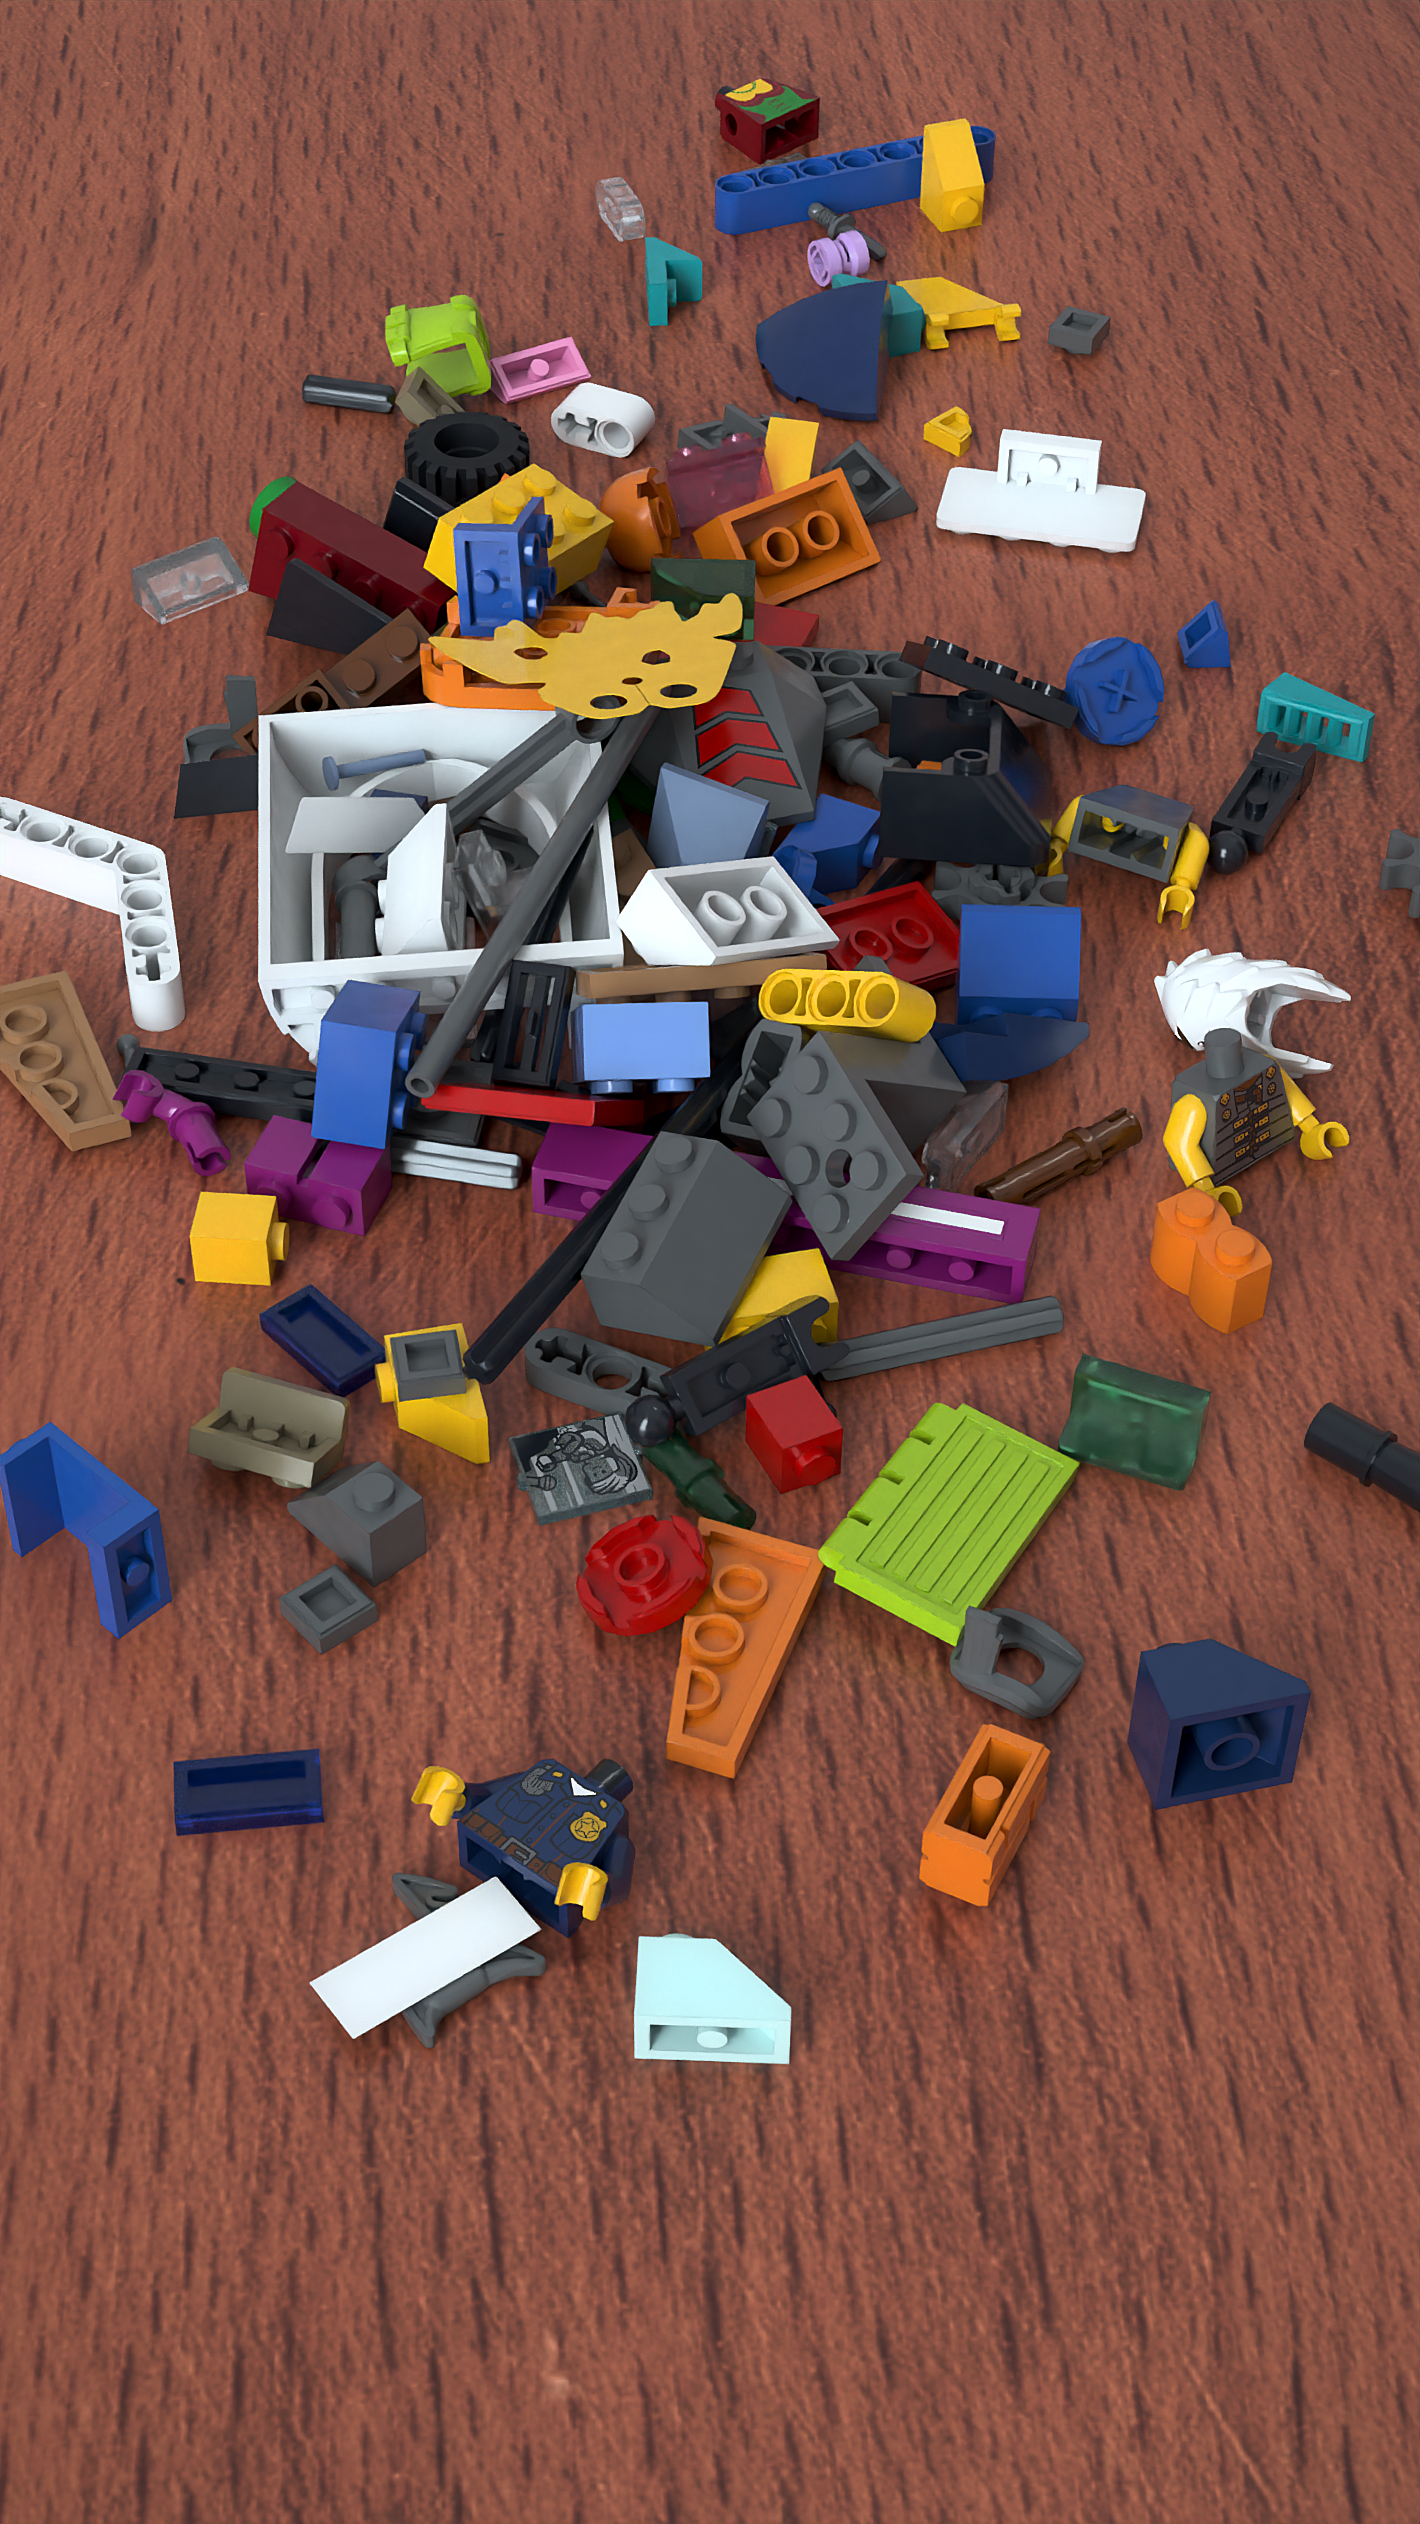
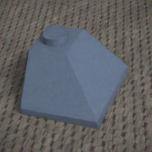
[646,762,770,869]

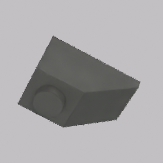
[287,1460,427,1588]

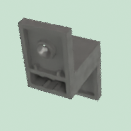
[747,955,967,1261]

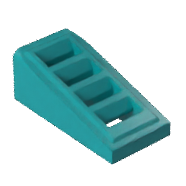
[1256,672,1375,762]

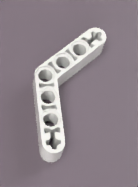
[0,797,186,1032]

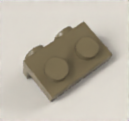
[187,1367,350,1488]

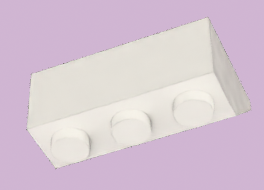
[375,803,467,956]
[615,856,840,966]

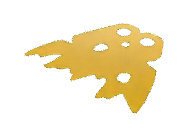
[428,593,743,719]

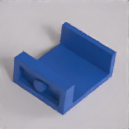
[0,1422,172,1639]

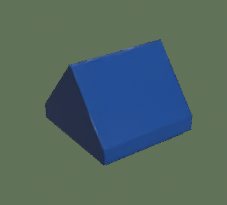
[1177,600,1231,668]

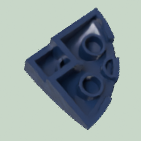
[756,280,893,421]
[929,1013,1090,1086]

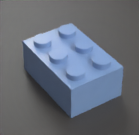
[570,1002,710,1095]

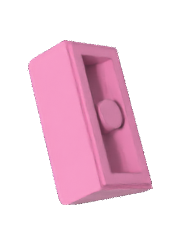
[489,337,591,405]

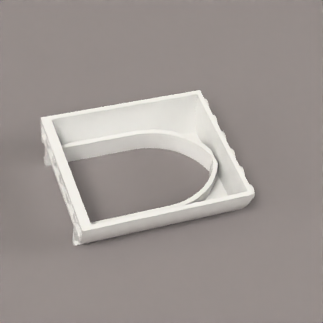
[258,703,624,1067]

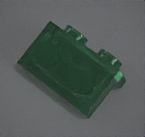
[1057,1353,1212,1491]

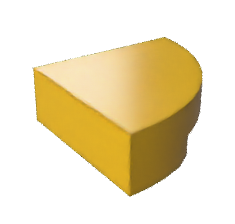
[923,406,972,457]

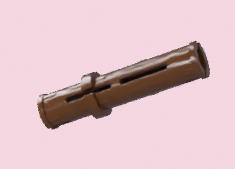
[974,1108,1143,1205]

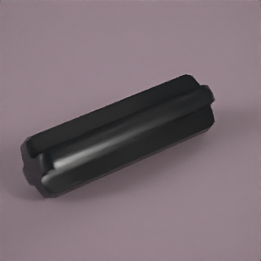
[302,374,396,415]

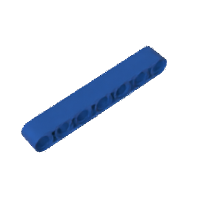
[714,126,996,235]

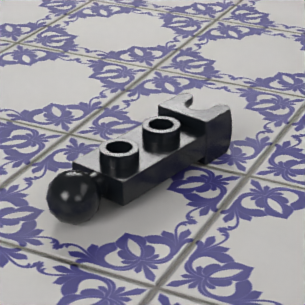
[1206,732,1317,874]
[624,1295,849,1448]

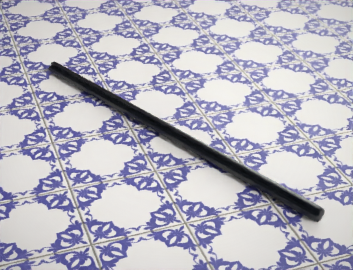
[462,858,926,1385]

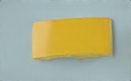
[756,417,819,500]

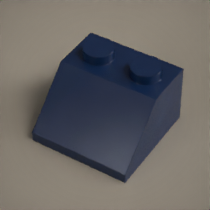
[1127,1638,1311,1810]

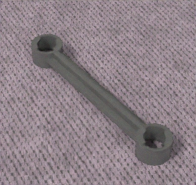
[332,695,621,918]

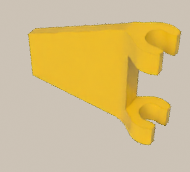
[896,277,1021,350]

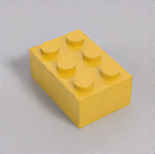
[423,463,614,595]

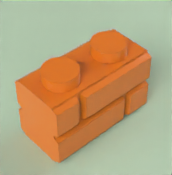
[919,1724,1051,1907]

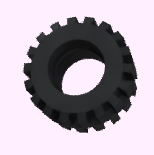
[404,411,530,508]

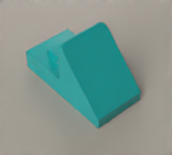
[645,237,702,326]

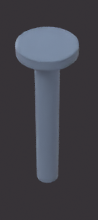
[322,749,426,791]

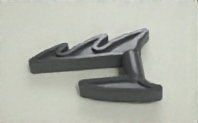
[392,1873,546,2048]

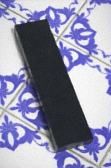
[120,1046,317,1123]

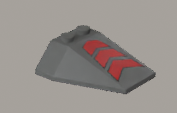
[607,640,827,830]

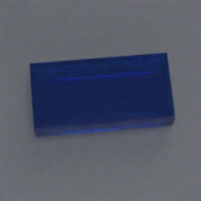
[259,1284,386,1397]
[173,1749,324,1836]

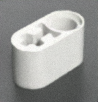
[551,383,655,458]

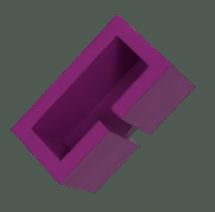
[244,1115,393,1237]

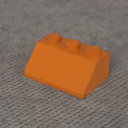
[692,467,882,606]

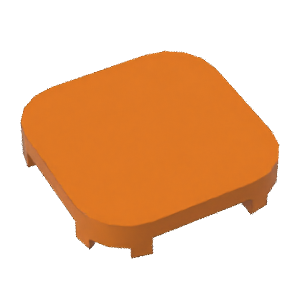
[420,587,661,711]

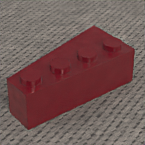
[248,481,458,636]

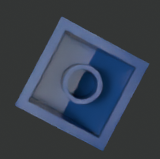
[954,904,1081,1025]

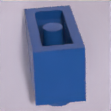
[772,793,884,894]

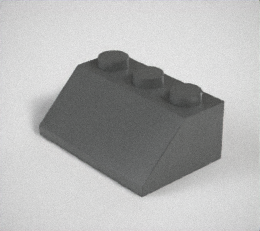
[580,1131,792,1347]

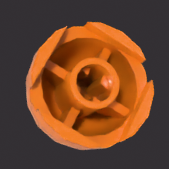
[599,467,682,573]

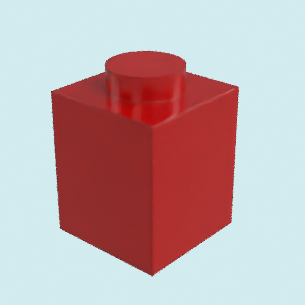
[745,1375,843,1495]

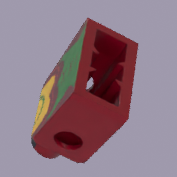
[715,78,820,165]

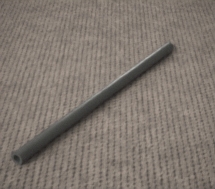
[405,685,672,1098]

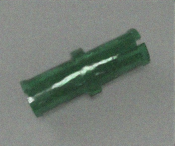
[643,1428,757,1530]

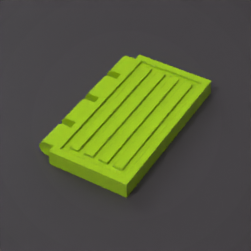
[818,1403,1080,1647]

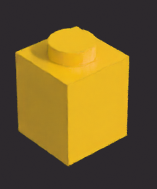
[190,1192,290,1286]

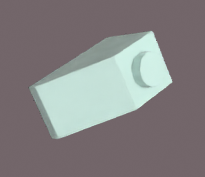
[634,1933,791,2064]

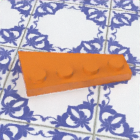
[666,1516,828,1779]

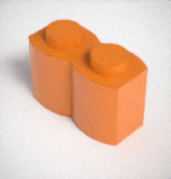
[1150,1187,1272,1334]

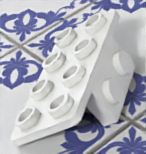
[936,429,1146,553]

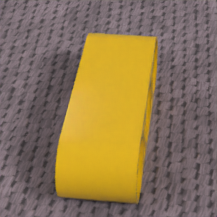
[758,969,936,1043]

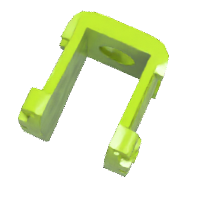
[385,295,491,398]

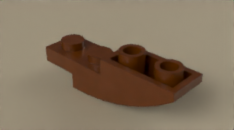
[232,608,431,755]

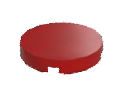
[576,1514,714,1637]

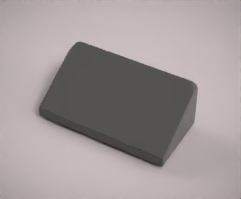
[820,439,918,524]

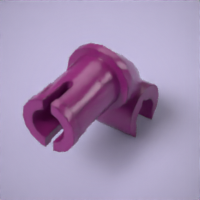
[113,1070,231,1176]

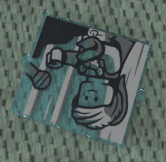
[509,1412,653,1526]

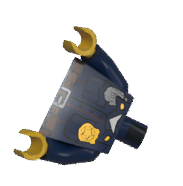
[411,1759,636,1939]

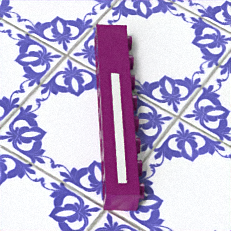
[532,1122,1041,1304]

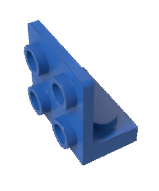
[453,497,557,637]

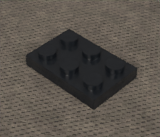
[899,636,1079,729]

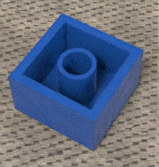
[311,979,428,1149]

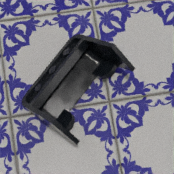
[877,690,1052,867]

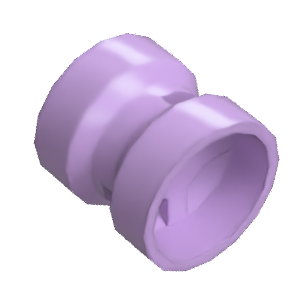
[807,230,870,287]

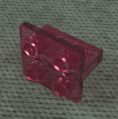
[663,432,774,530]

